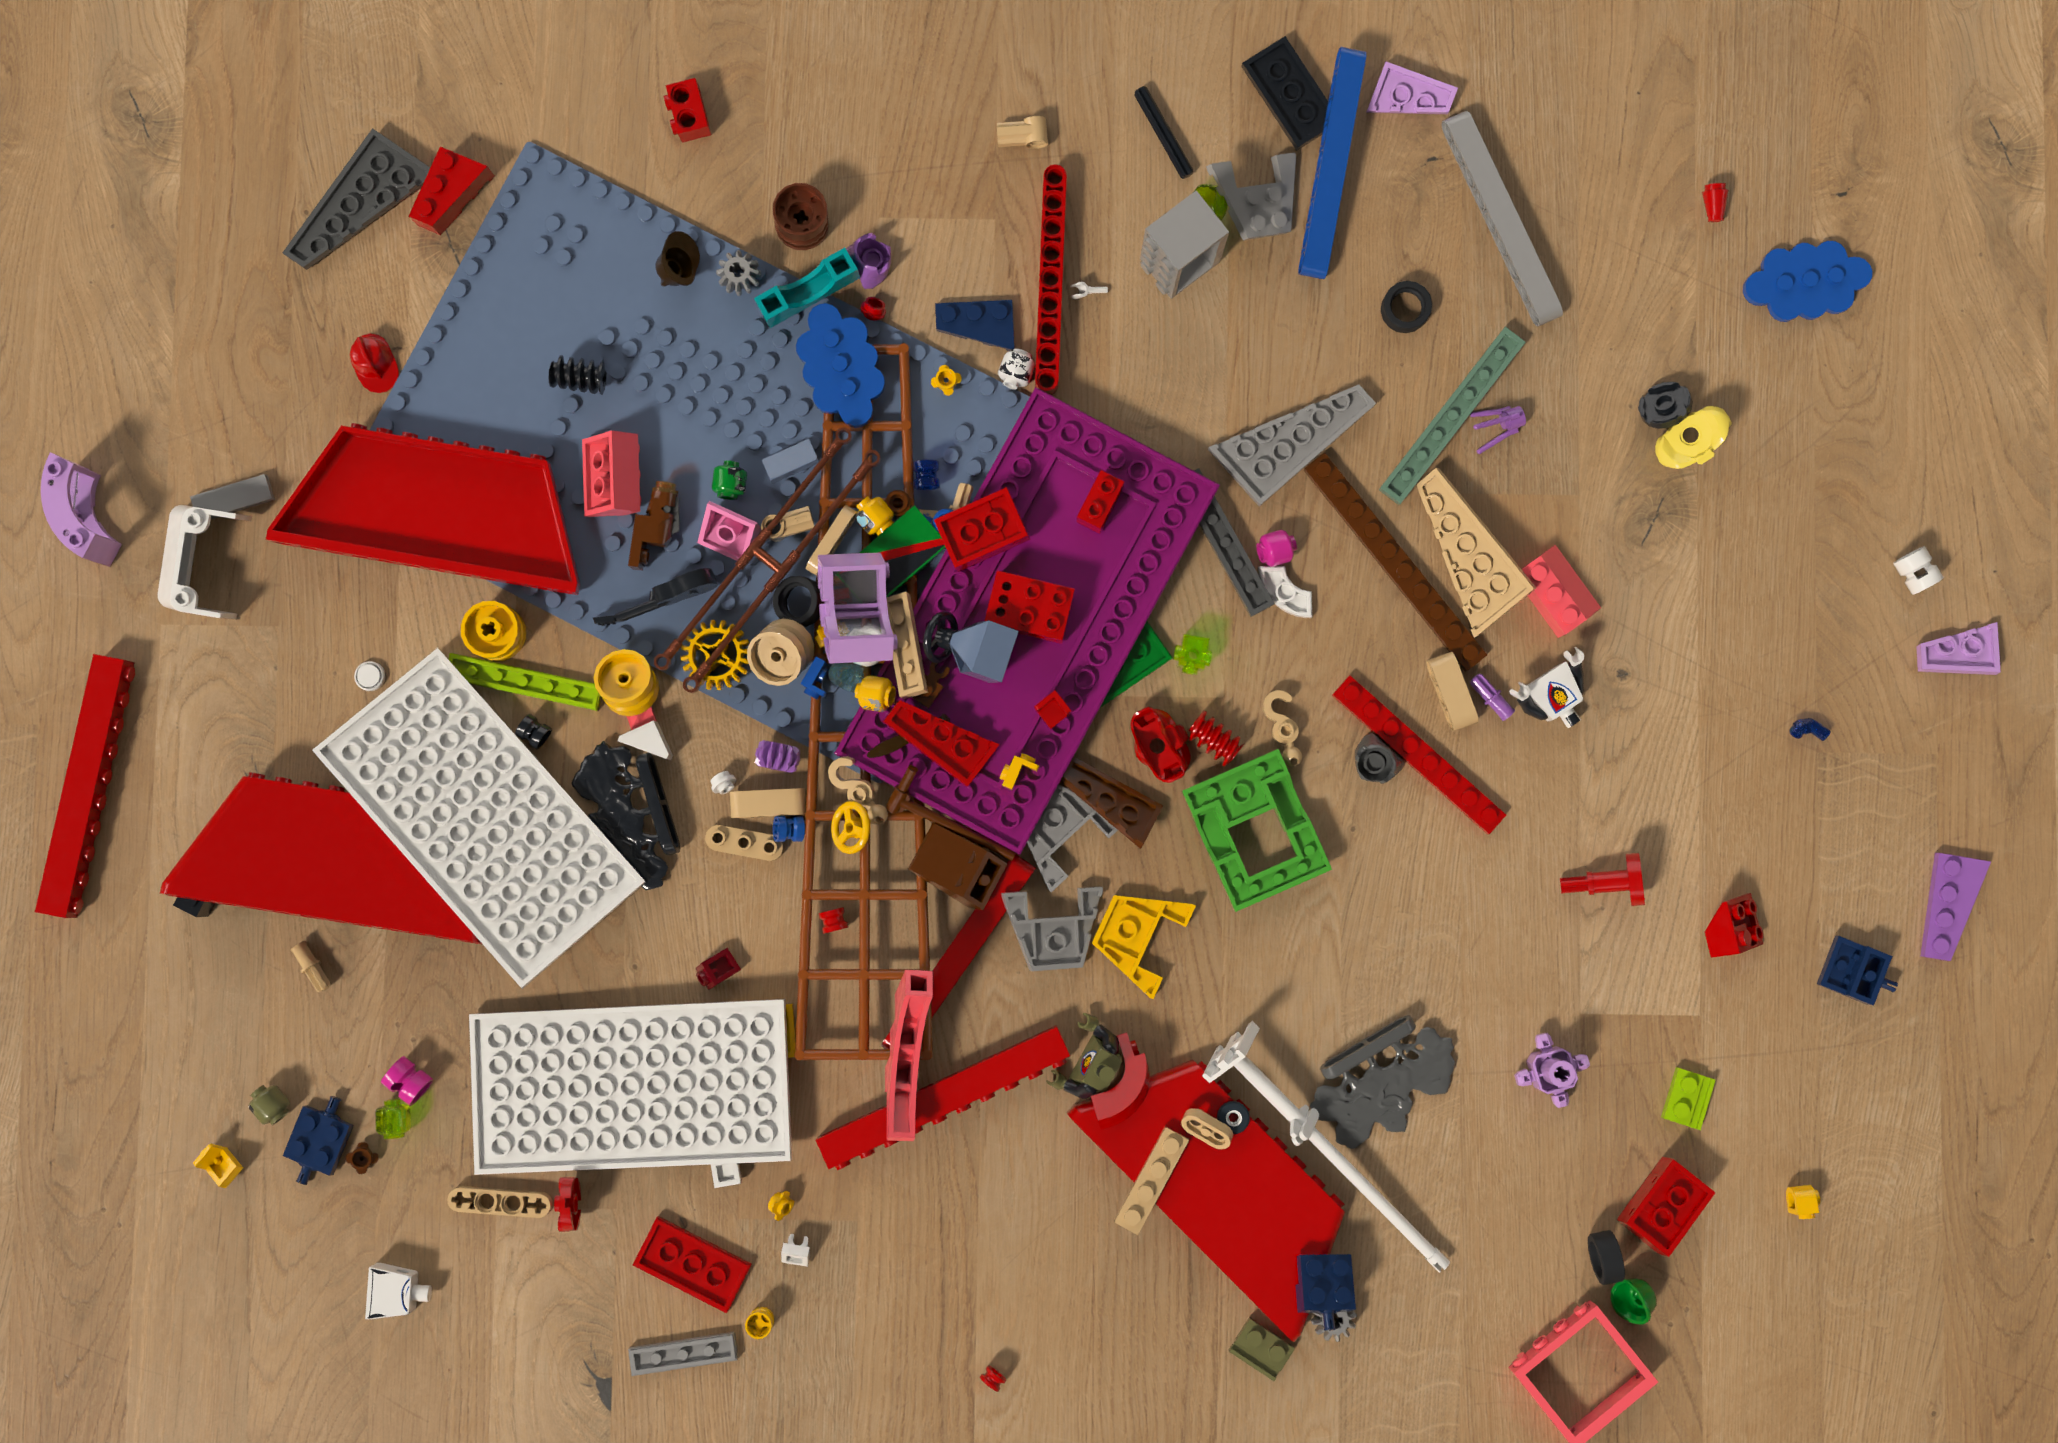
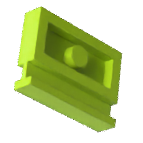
[1661,1067,1716,1131]

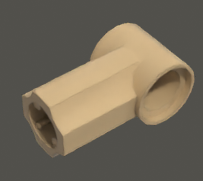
[997,116,1048,149]
[761,506,815,542]

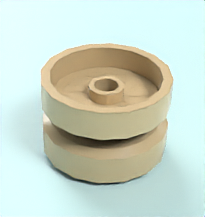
[747,618,814,686]

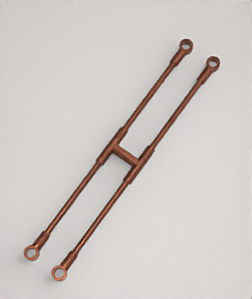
[654,427,881,693]

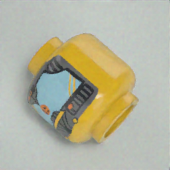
[855,496,894,536]

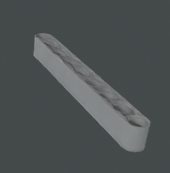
[1442,110,1563,327]

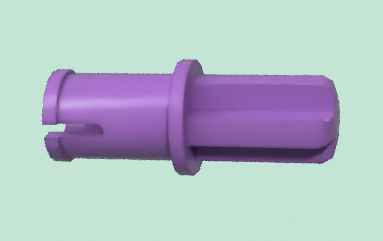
[1470,673,1515,721]

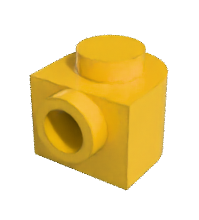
[1786,1185,1821,1219]

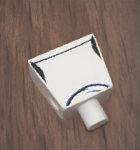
[365,1263,432,1319]

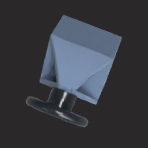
[923,611,1018,683]

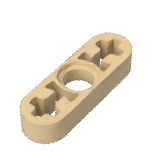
[806,505,857,576]

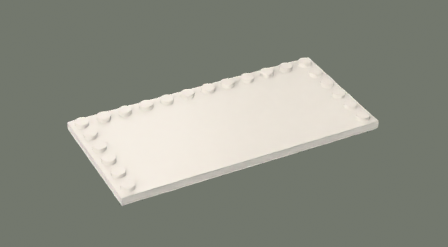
[312,648,646,989]
[469,999,792,1175]

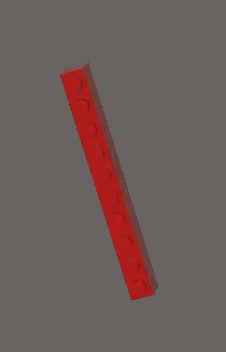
[35,654,135,918]
[815,1025,1070,1170]

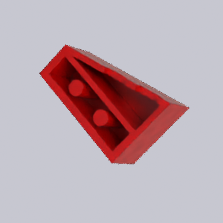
[408,146,495,235]

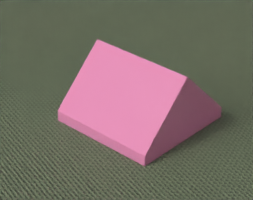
[697,501,761,561]

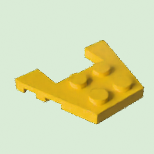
[1092,895,1196,999]

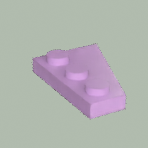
[1366,62,1458,115]
[1916,622,2001,675]

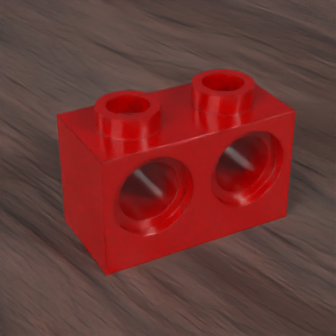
[663,78,712,143]
[1077,470,1124,534]

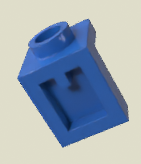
[801,656,828,700]

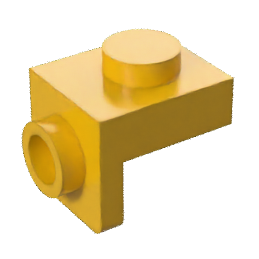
[1000,753,1039,790]
[193,1143,243,1188]

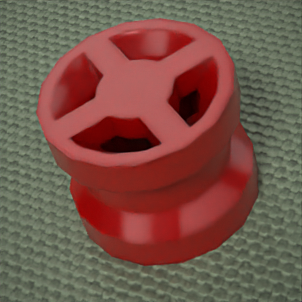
[818,907,849,934]

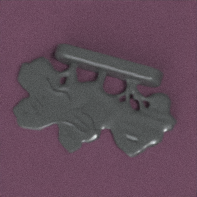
[1310,1015,1455,1149]

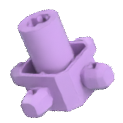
[1514,1033,1590,1108]

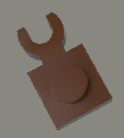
[912,662,950,709]

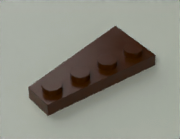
[1060,757,1163,849]

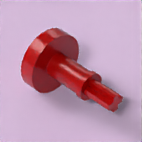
[1560,852,1645,906]

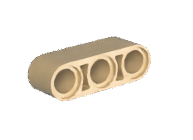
[1426,652,1478,731]
[730,788,806,818]

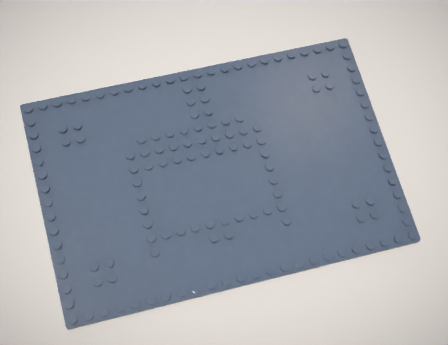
[370,142,1030,783]

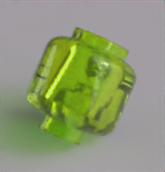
[375,1099,412,1139]

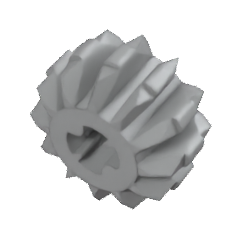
[716,250,761,296]
[1311,1311,1357,1342]

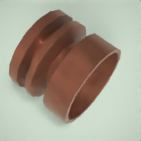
[773,183,828,250]

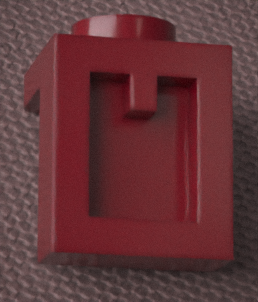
[696,947,741,990]

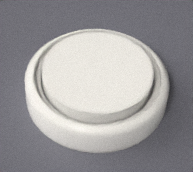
[354,661,386,691]

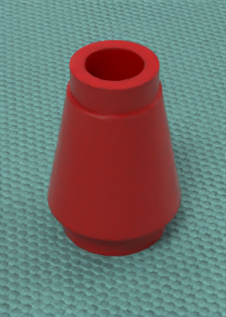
[1702,183,1729,222]

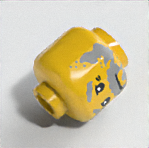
[855,675,896,712]

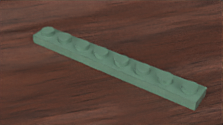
[1379,327,1525,505]

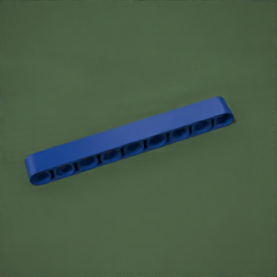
[1298,47,1366,279]

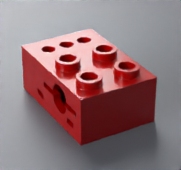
[934,487,1031,572]
[985,570,1075,644]
[1616,1157,1716,1257]

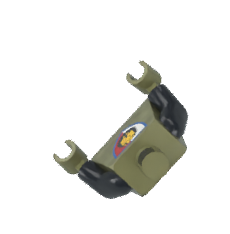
[1046,1013,1122,1099]

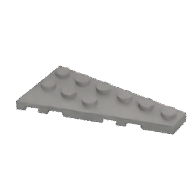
[1208,385,1376,507]

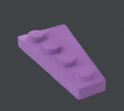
[1920,853,1991,961]

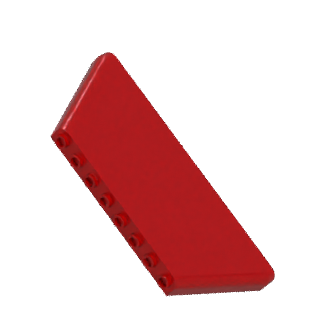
[266,423,580,595]
[160,772,483,945]
[1067,1060,1345,1342]

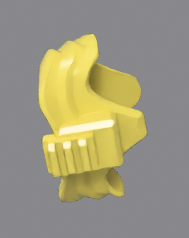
[1655,406,1732,469]

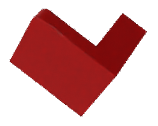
[1034,690,1072,730]

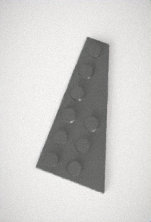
[282,128,430,270]

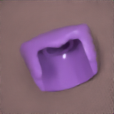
[846,233,891,289]

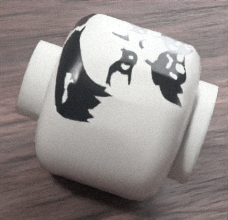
[998,349,1036,390]

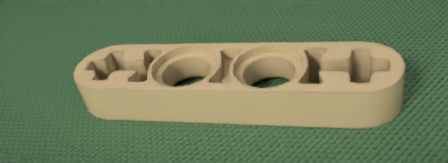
[447,1186,553,1218]

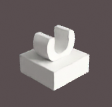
[781,1234,810,1267]

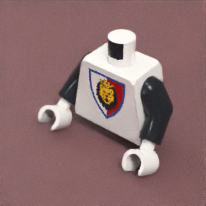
[1509,647,1584,728]

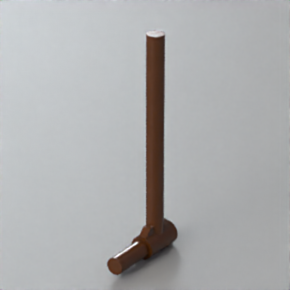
[885,765,1016,861]

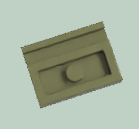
[1228,1317,1295,1381]

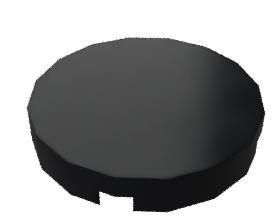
[1638,382,1693,429]

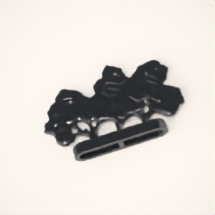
[571,741,680,890]

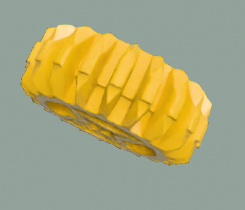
[680,620,750,691]

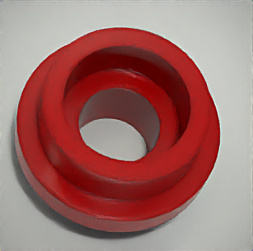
[860,297,886,321]

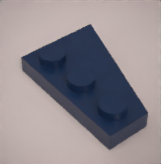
[935,300,1015,351]

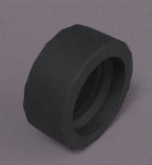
[1381,281,1433,333]
[773,576,824,627]
[1588,1230,1625,1285]

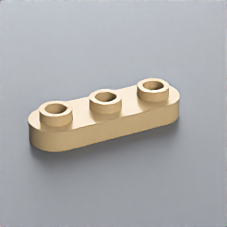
[705,825,784,861]

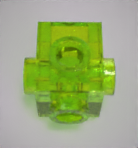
[1173,634,1212,675]

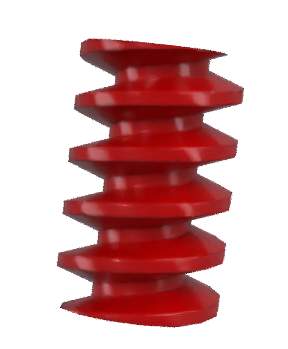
[1187,710,1245,767]

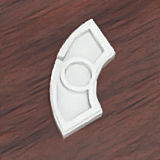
[1258,566,1312,618]

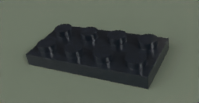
[1241,36,1328,151]

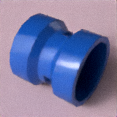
[773,816,805,842]

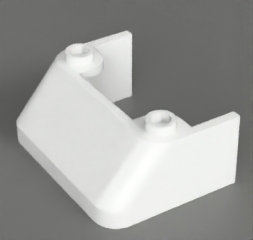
[158,505,252,619]

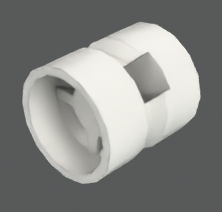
[1893,546,1944,595]

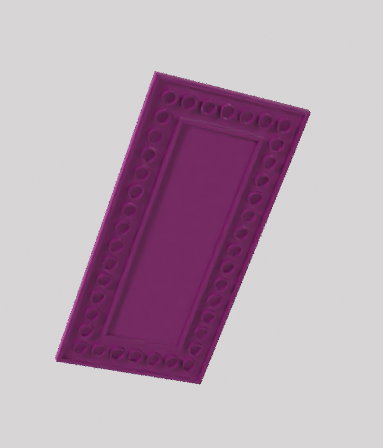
[834,387,1220,855]

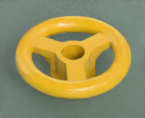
[831,801,871,854]

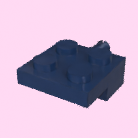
[1817,936,1898,1006]
[1295,1254,1356,1331]

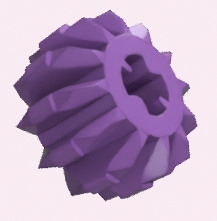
[755,740,800,773]

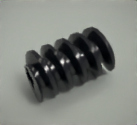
[548,355,607,395]

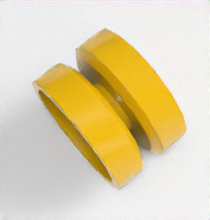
[461,601,526,661]
[593,649,659,716]

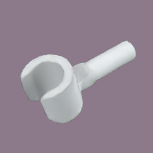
[1070,282,1108,300]

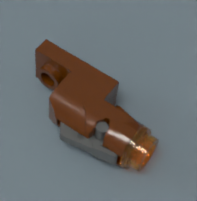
[628,481,680,571]

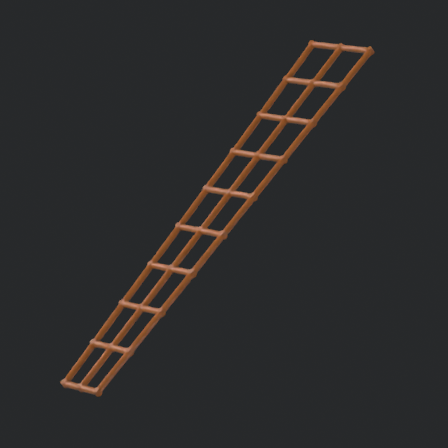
[794,343,933,1060]

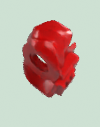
[1131,707,1191,783]

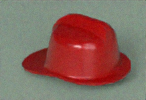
[350,333,399,393]

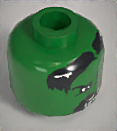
[712,461,747,500]

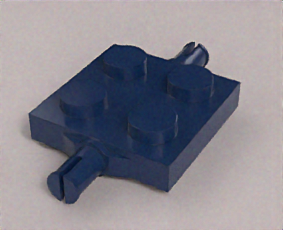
[283,1096,354,1185]

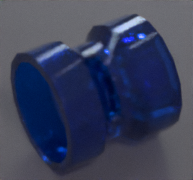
[913,460,940,490]

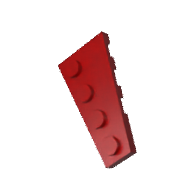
[882,700,1000,787]

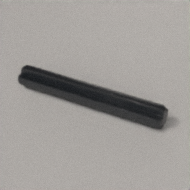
[1134,86,1193,179]

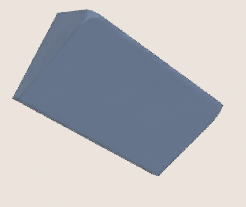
[762,439,819,484]

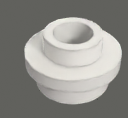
[710,771,736,794]

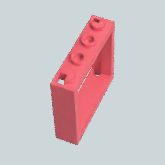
[1508,1300,1658,1443]

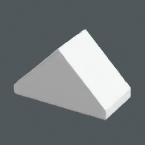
[618,720,673,760]

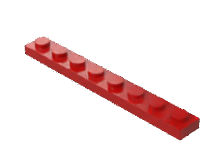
[1332,675,1506,835]

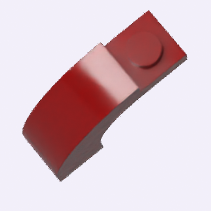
[1091,1032,1150,1130]

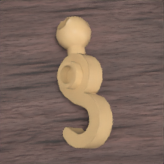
[1262,690,1302,767]
[828,756,888,825]

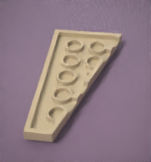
[1416,468,1536,638]

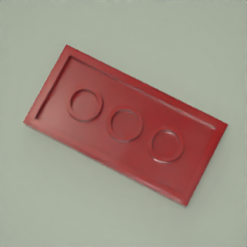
[633,1216,752,1314]

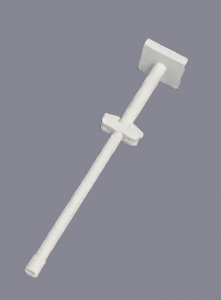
[1202,1021,1450,1272]

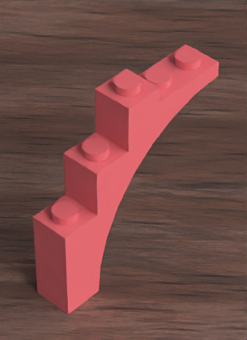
[885,970,933,1141]

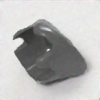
[1355,733,1404,784]

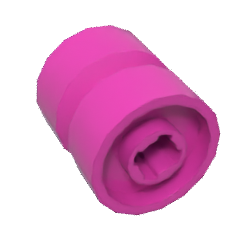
[381,1056,433,1106]

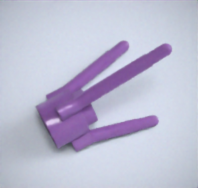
[1470,406,1526,454]

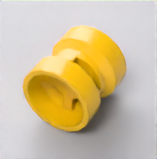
[745,1307,775,1339]

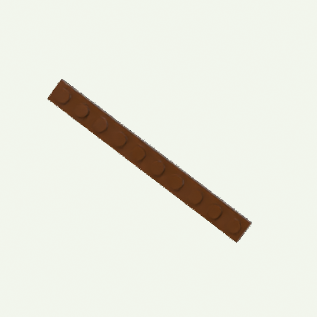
[1303,453,1487,672]

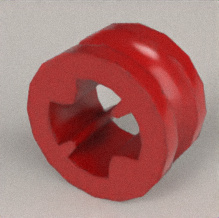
[980,1365,1007,1392]

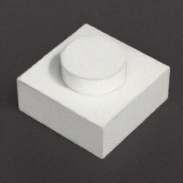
[711,1163,742,1188]

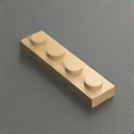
[887,592,928,699]
[1114,1126,1189,1235]

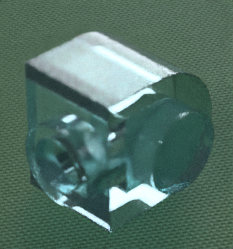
[829,663,864,693]

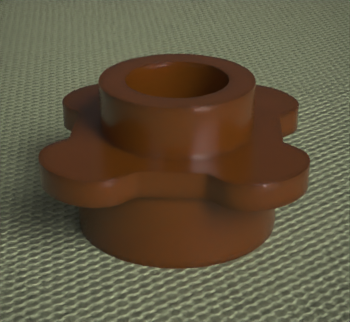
[346,1142,379,1174]

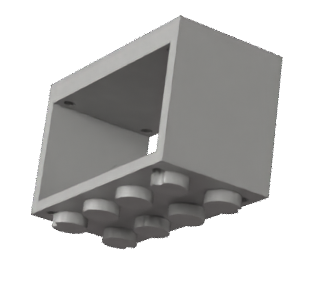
[1140,190,1229,299]

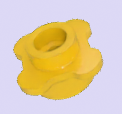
[931,365,962,396]
[768,1191,794,1221]

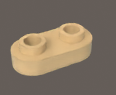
[1181,1108,1233,1149]

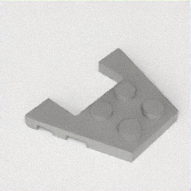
[1206,153,1296,240]
[1027,784,1118,892]
[1001,886,1103,971]

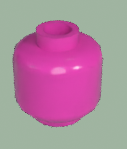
[1256,530,1297,567]

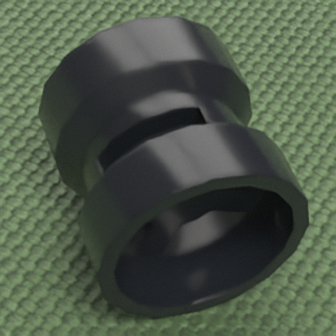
[515,714,552,750]

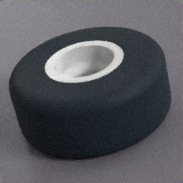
[1217,1101,1250,1134]

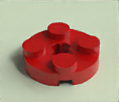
[554,1177,581,1232]

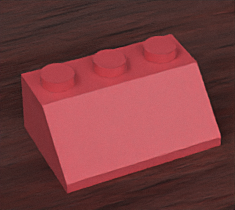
[582,430,641,517]
[1521,545,1601,638]

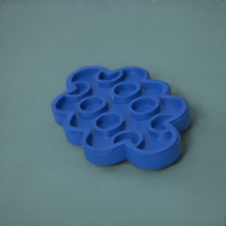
[1743,241,1872,322]
[796,303,885,428]

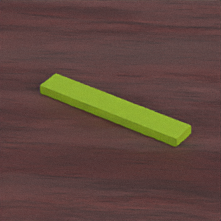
[448,653,601,711]

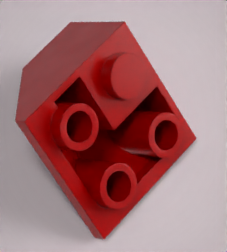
[1705,893,1763,958]

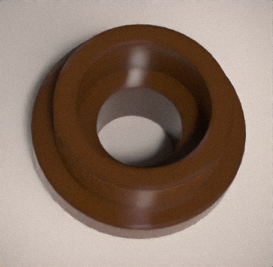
[885,490,911,517]

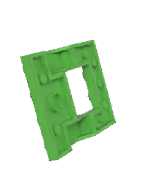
[1182,749,1332,912]

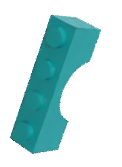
[754,247,860,328]

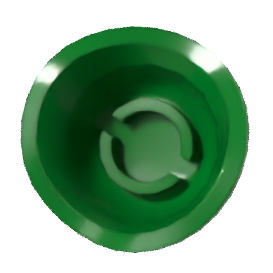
[1611,1279,1657,1324]

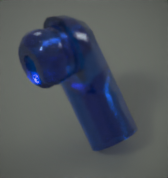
[1789,718,1831,741]

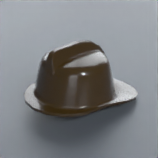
[655,231,700,287]

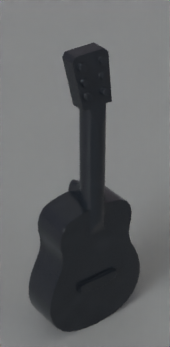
[593,568,718,626]

